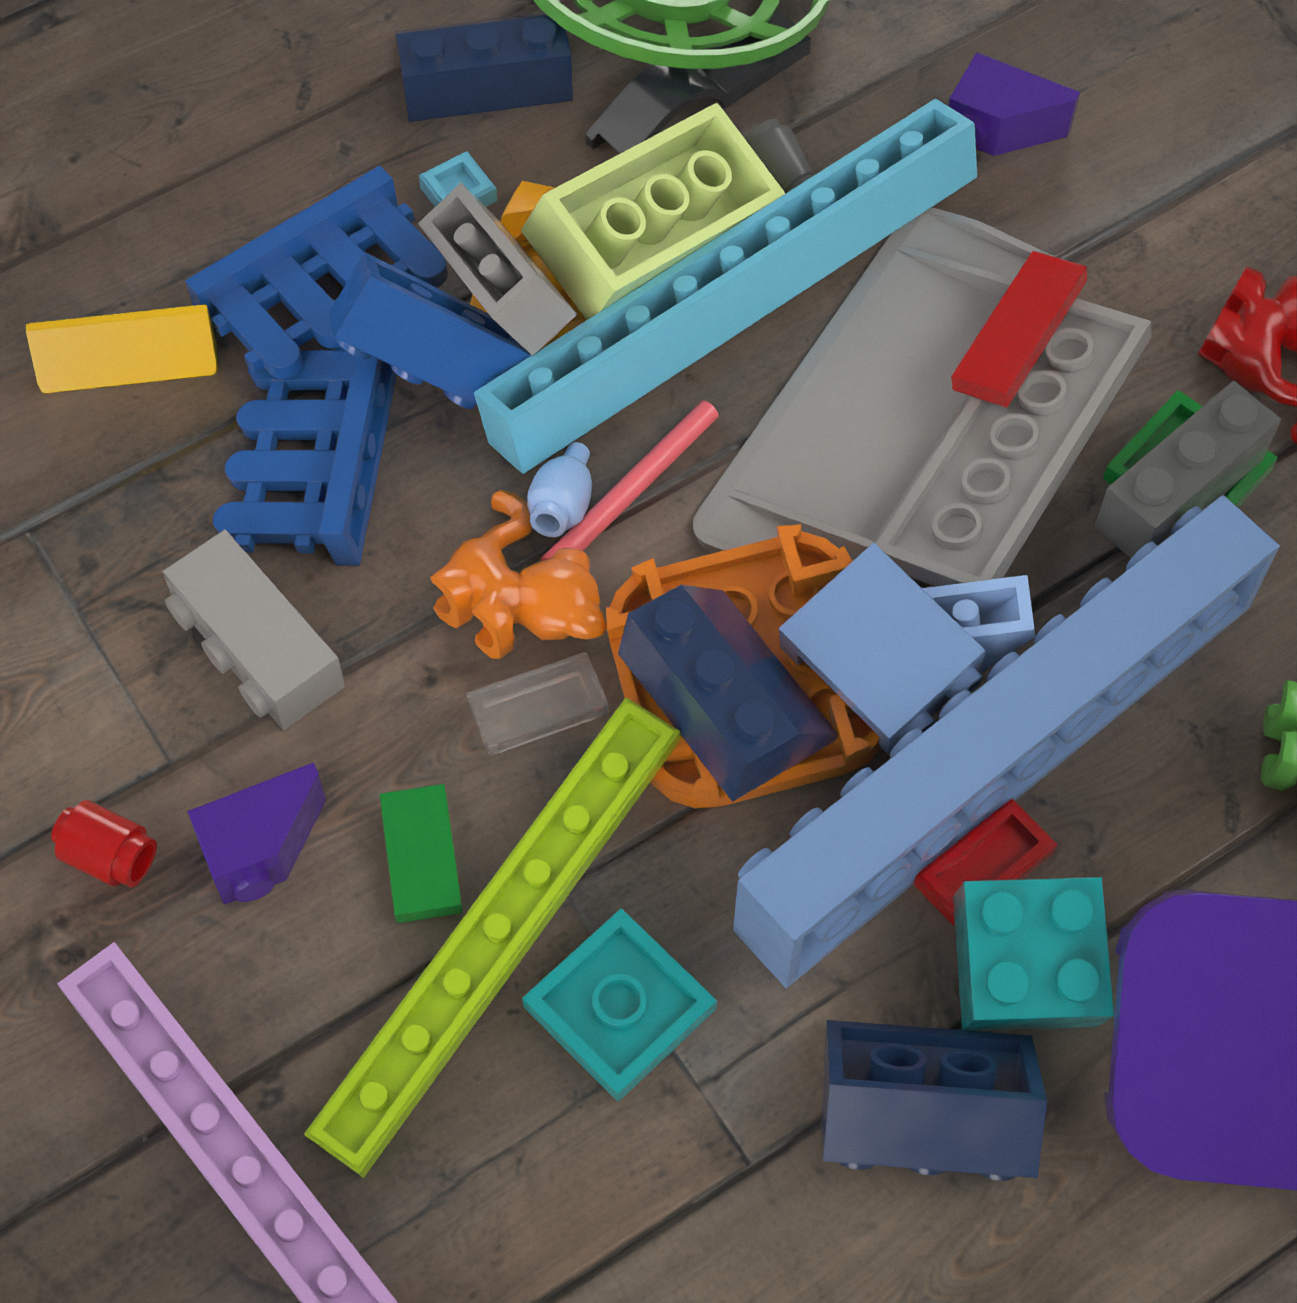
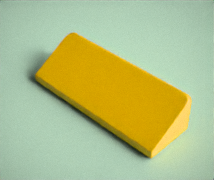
[26,304,218,394]

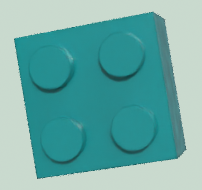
[953,877,1114,1031]

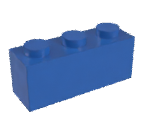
[329,252,531,409]

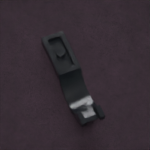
[585,9,811,154]

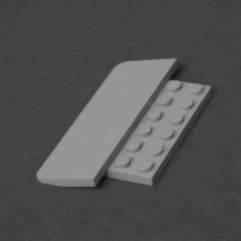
[693,208,1152,586]

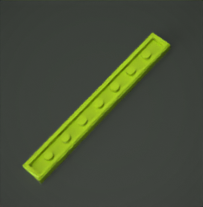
[304,697,681,1178]

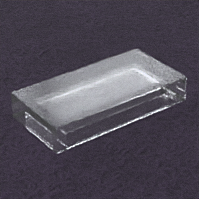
[466,652,609,757]

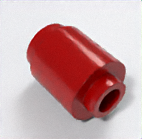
[51,800,157,888]

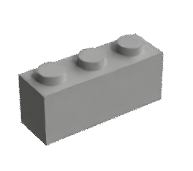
[418,183,577,356]
[163,529,345,731]

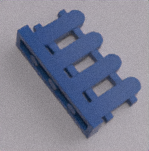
[185,165,448,379]
[213,347,397,566]

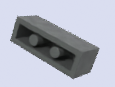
[1094,380,1281,558]

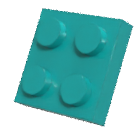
[522,908,717,1102]

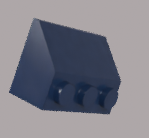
[395,12,573,122]
[618,585,838,802]
[821,1020,1047,1181]

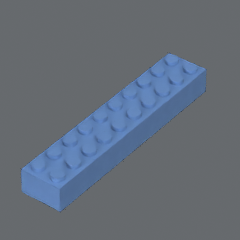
[733,495,1280,989]

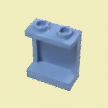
[779,542,985,755]

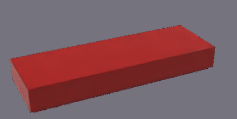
[951,251,1087,408]

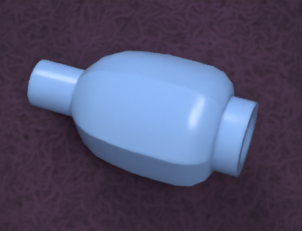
[527,442,592,537]

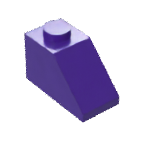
[948,52,1080,156]
[187,762,326,905]

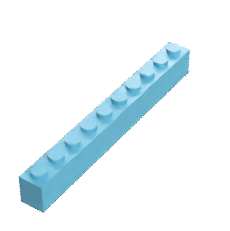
[474,98,977,474]

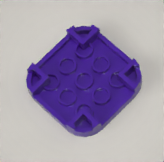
[1104,889,1297,1190]

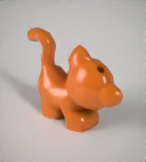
[430,490,607,659]

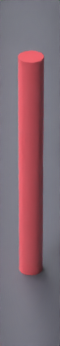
[541,400,719,561]

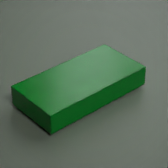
[379,784,463,923]

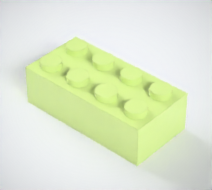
[521,103,786,320]

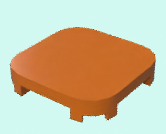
[606,524,882,809]

